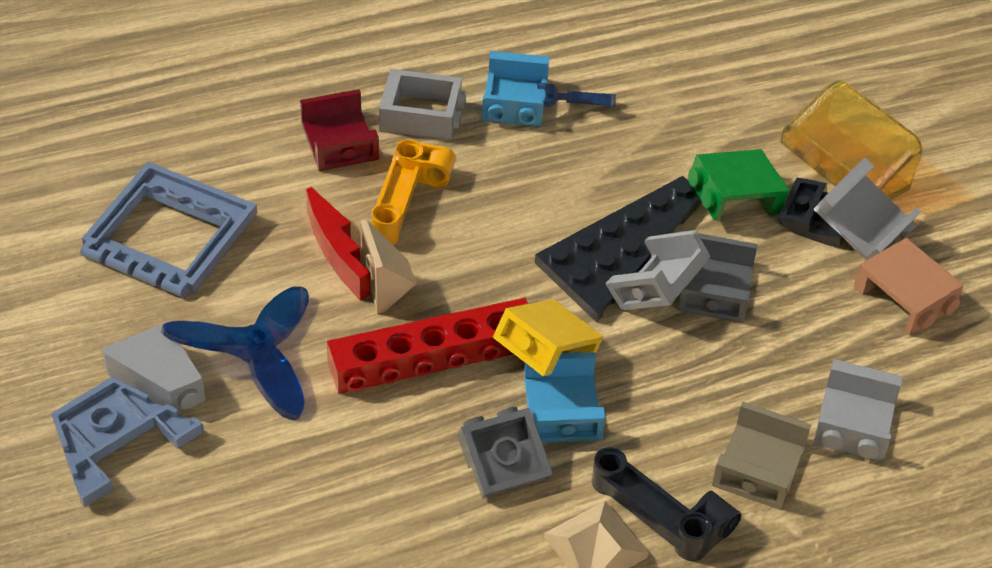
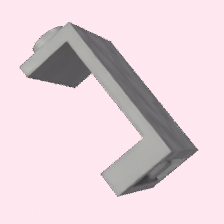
[814,158,921,260]
[813,359,903,462]

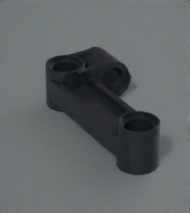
[591,447,742,561]

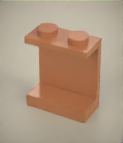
[854,238,964,336]

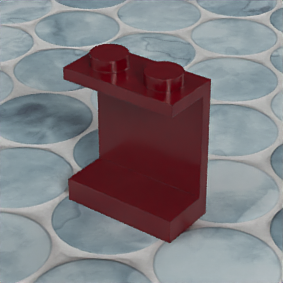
[300,89,379,171]

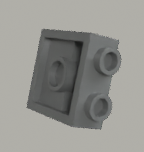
[457,407,553,499]

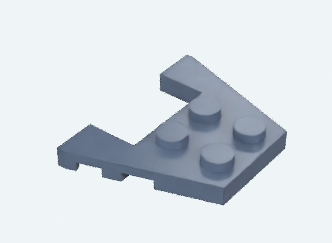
[52,377,204,507]

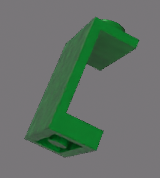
[688,149,790,221]

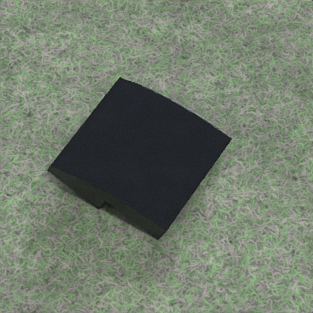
[778,177,844,248]

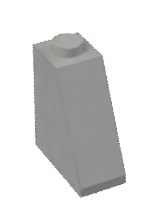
[102,322,206,412]

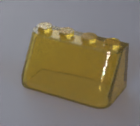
[780,80,923,199]

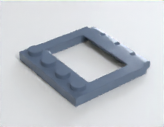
[80,162,258,298]

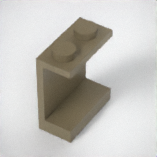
[712,402,811,510]

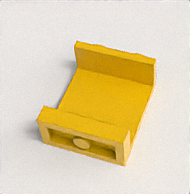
[493,299,604,376]

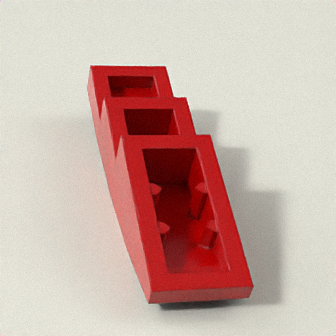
[306,187,371,301]

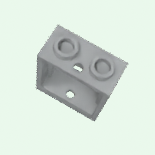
[379,69,467,141]

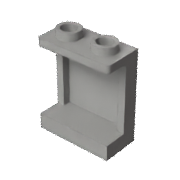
[606,230,711,310]

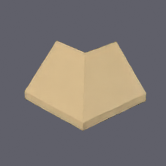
[360,219,416,314]
[544,501,649,568]

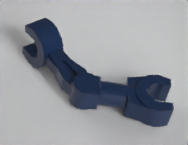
[537,83,616,107]

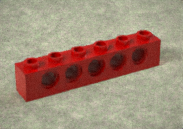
[327,297,528,394]

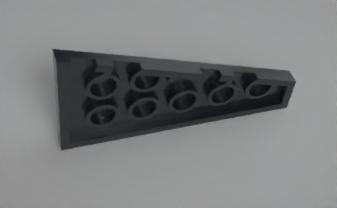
[535,176,702,323]

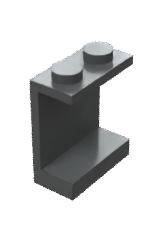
[678,233,758,323]

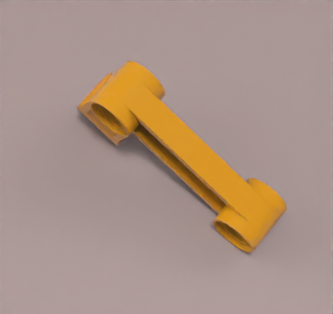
[371,139,456,245]

